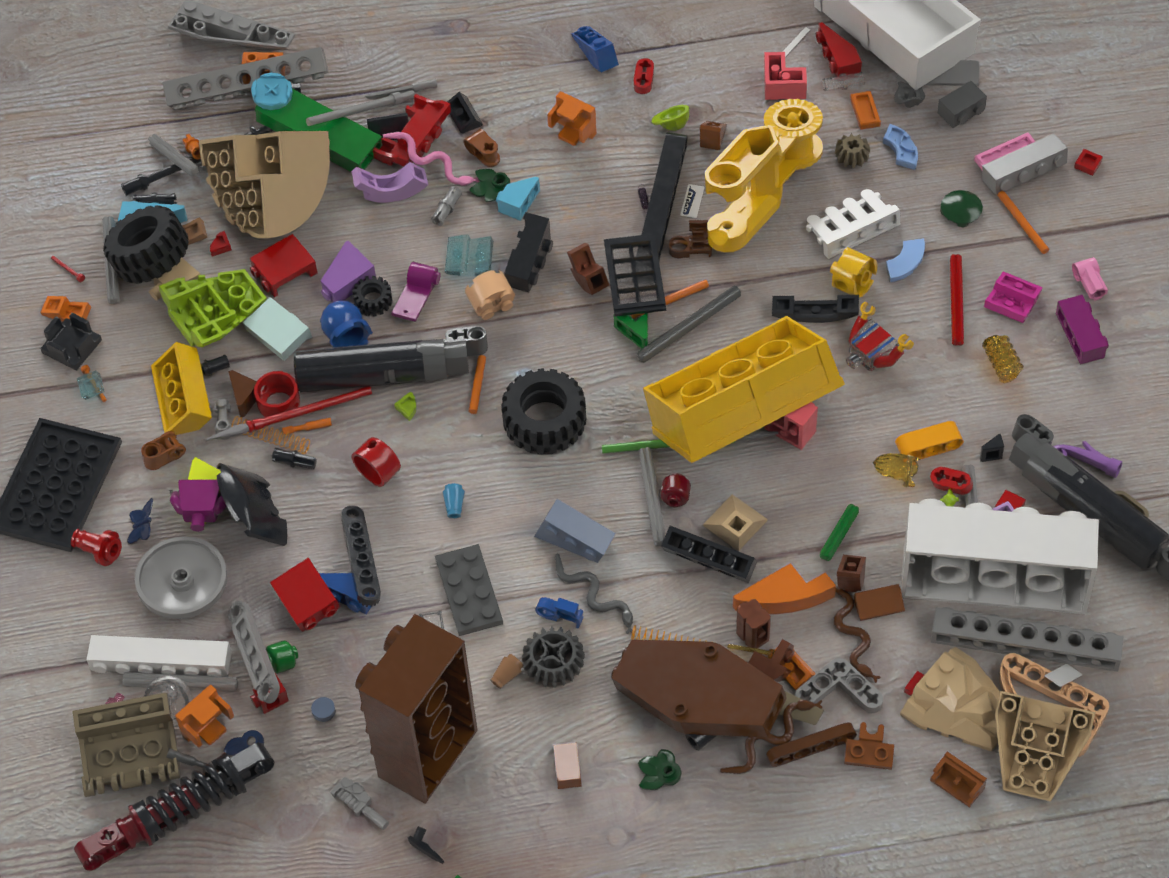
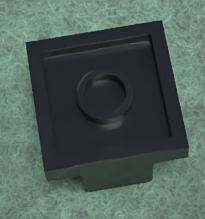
[40,313,102,371]

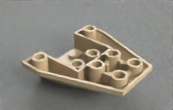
[995,691,1096,801]

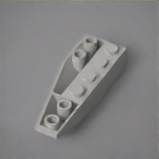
[168,0,295,50]

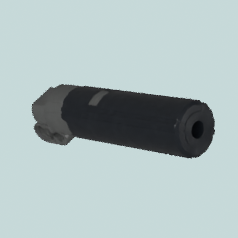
[294,326,488,393]

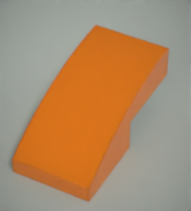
[40,296,91,322]

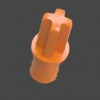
[183,134,201,159]

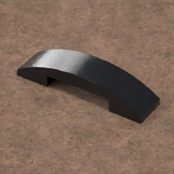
[772,295,859,323]

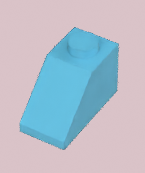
[496,176,540,221]

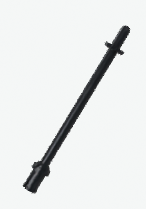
[121,126,273,196]

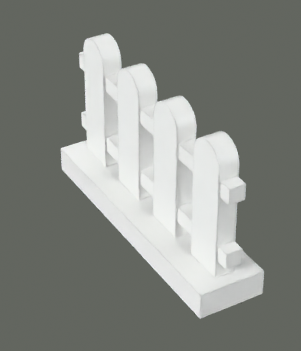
[806,189,900,259]

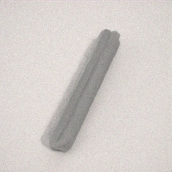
[148,134,199,176]

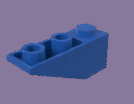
[571,26,619,72]
[319,573,374,615]

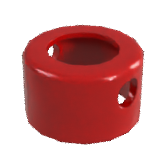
[254,371,300,417]
[351,437,401,487]

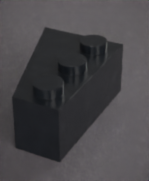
[504,212,553,293]

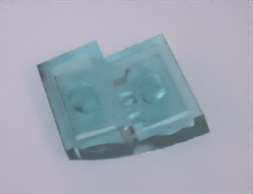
[445,234,494,276]

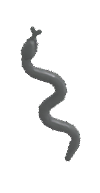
[555,553,633,634]

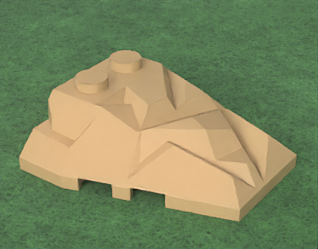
[900,647,1000,752]

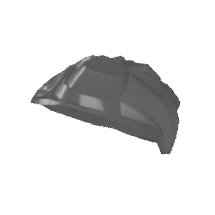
[894,81,925,108]

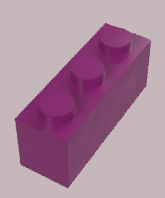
[1056,295,1109,365]

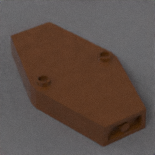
[611,639,787,737]

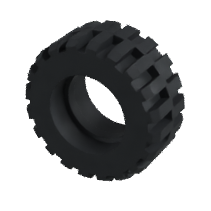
[103,205,189,284]
[501,368,587,455]

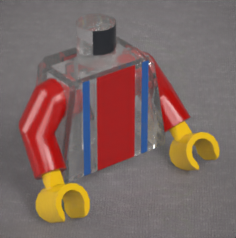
[846,302,914,371]

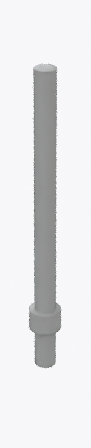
[306,90,415,126]

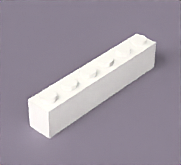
[87,635,232,677]

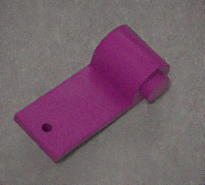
[391,261,441,322]

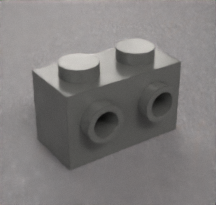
[937,81,987,128]

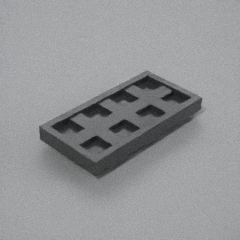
[435,544,503,636]

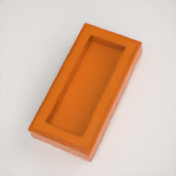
[850,91,881,130]

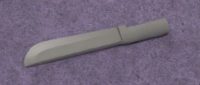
[365,79,437,99]

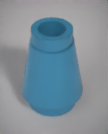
[442,483,465,518]

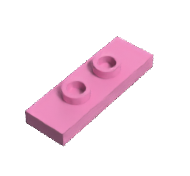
[974,132,1036,170]

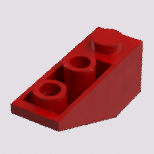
[816,22,862,81]

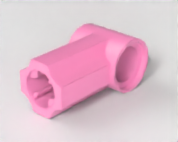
[1072,257,1108,301]

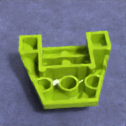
[159,269,267,347]

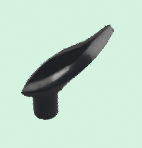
[408,826,444,864]

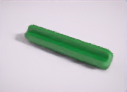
[820,504,859,561]

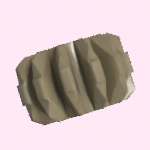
[835,133,870,169]

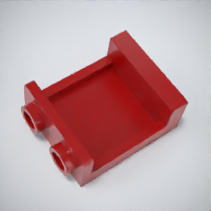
[250,234,318,297]
[270,557,341,632]

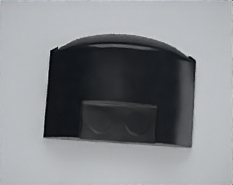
[217,463,287,546]

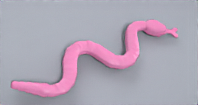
[383,132,479,186]

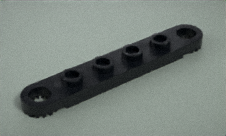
[341,506,381,607]

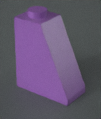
[321,241,376,303]

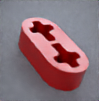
[634,58,654,94]
[930,467,973,495]

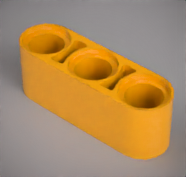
[895,421,964,463]

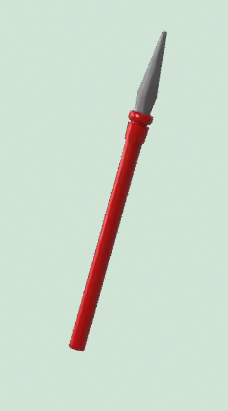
[205,386,372,441]

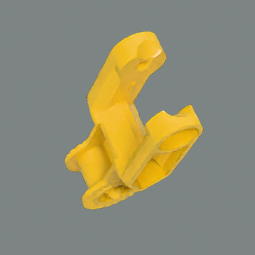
[705,99,823,252]

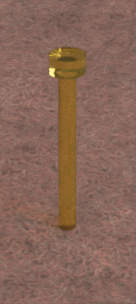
[727,644,776,658]

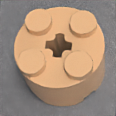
[465,270,515,320]

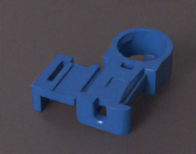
[535,597,583,629]

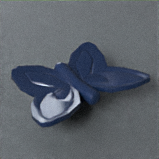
[127,498,153,544]

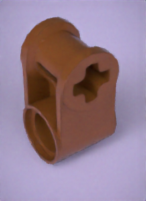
[463,128,500,167]
[141,431,186,470]

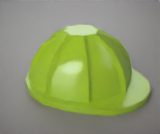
[651,104,689,131]

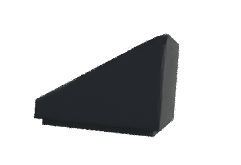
[980,434,1004,462]

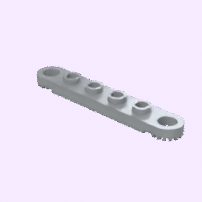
[228,601,280,703]

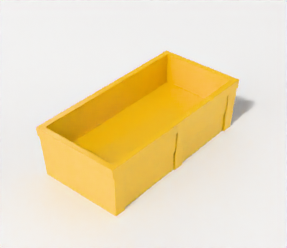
[643,316,845,463]

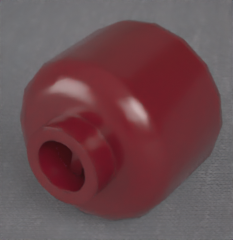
[661,473,691,507]

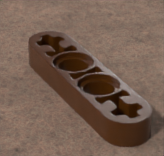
[766,722,857,767]

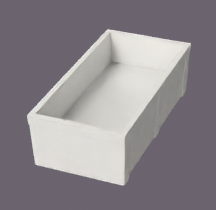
[814,0,981,90]

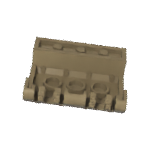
[72,692,180,797]

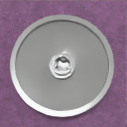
[135,536,227,619]

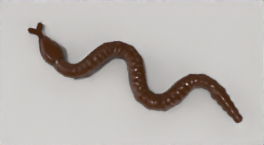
[834,586,881,683]
[720,700,823,774]

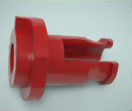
[71,529,122,566]

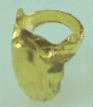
[873,453,921,488]

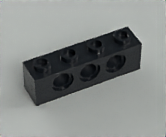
[661,526,757,583]

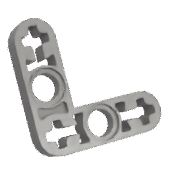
[795,658,883,713]

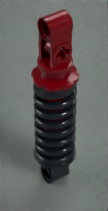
[74,742,275,871]

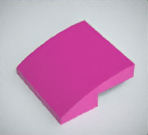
[984,271,1043,323]

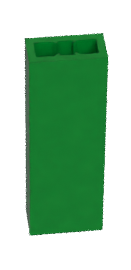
[255,89,382,172]

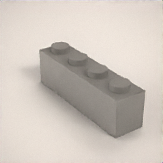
[982,134,1068,195]

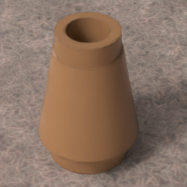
[490,654,523,689]

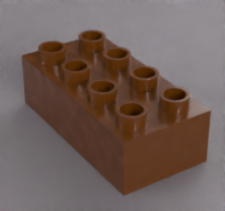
[355,614,478,804]

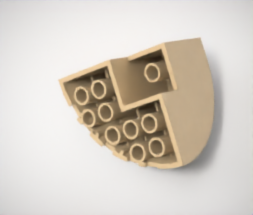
[199,131,330,238]

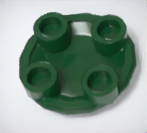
[940,190,983,228]

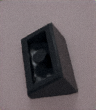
[447,91,483,134]
[367,113,409,140]

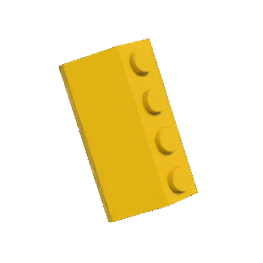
[151,342,212,435]

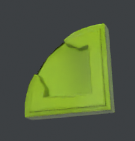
[394,391,417,421]

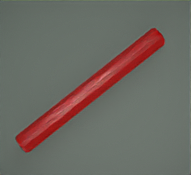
[950,254,964,346]

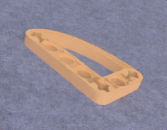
[999,653,1109,757]

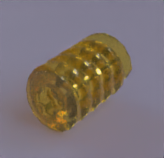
[982,335,1024,383]

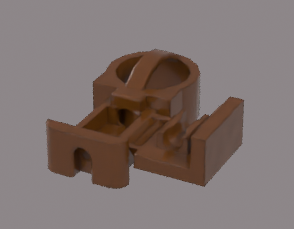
[668,220,712,259]

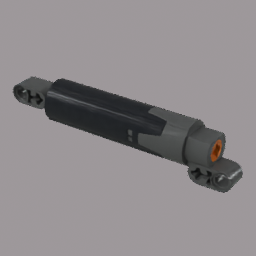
[1009,414,1169,581]

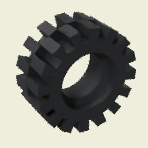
[353,276,392,317]

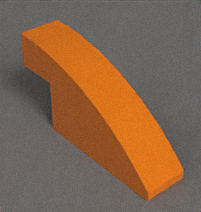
[733,563,836,614]

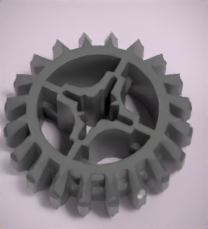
[522,626,585,688]

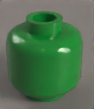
[265,640,299,674]

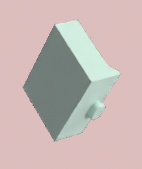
[243,297,312,361]

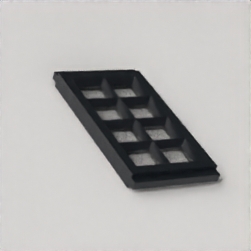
[604,234,666,317]

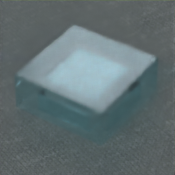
[77,370,105,400]

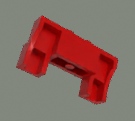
[373,94,451,167]

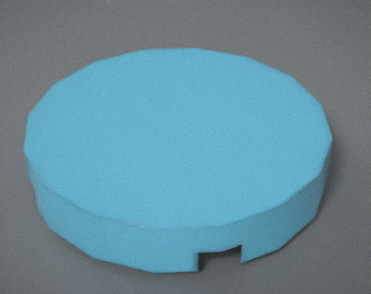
[251,73,293,110]

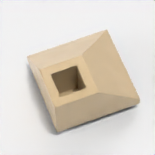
[703,494,767,551]

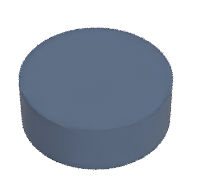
[311,697,336,722]

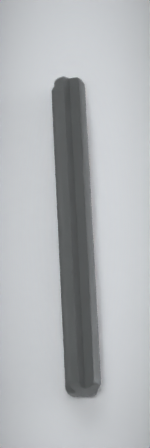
[637,286,741,363]

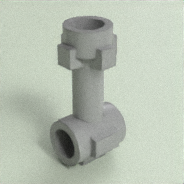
[214,399,232,440]

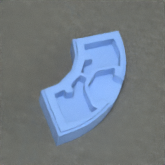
[883,124,918,170]
[886,238,925,282]

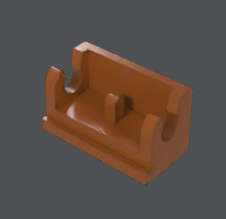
[930,751,987,808]

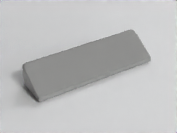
[897,60,979,86]

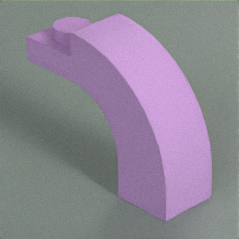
[351,162,428,203]

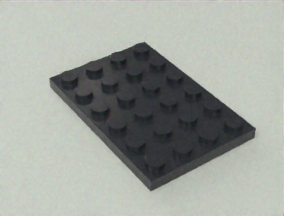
[0,418,122,552]

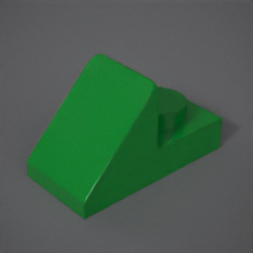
[613,313,648,349]

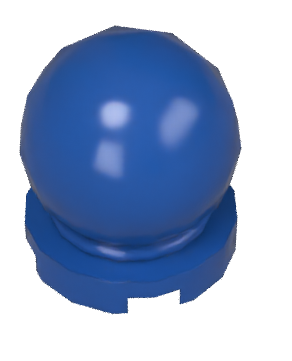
[320,300,373,348]

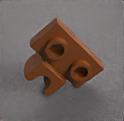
[844,722,895,770]

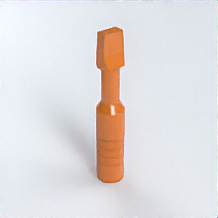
[282,417,332,435]

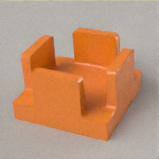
[547,91,597,146]
[175,684,234,748]

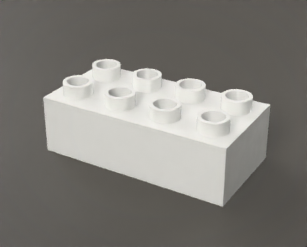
[901,499,1099,614]

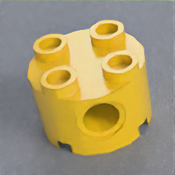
[830,247,878,298]

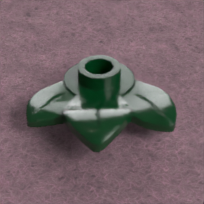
[470,169,510,202]
[638,749,682,790]

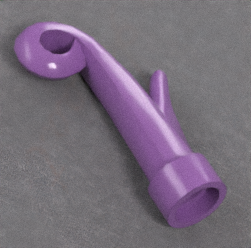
[1053,441,1122,478]

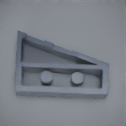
[534,499,616,563]

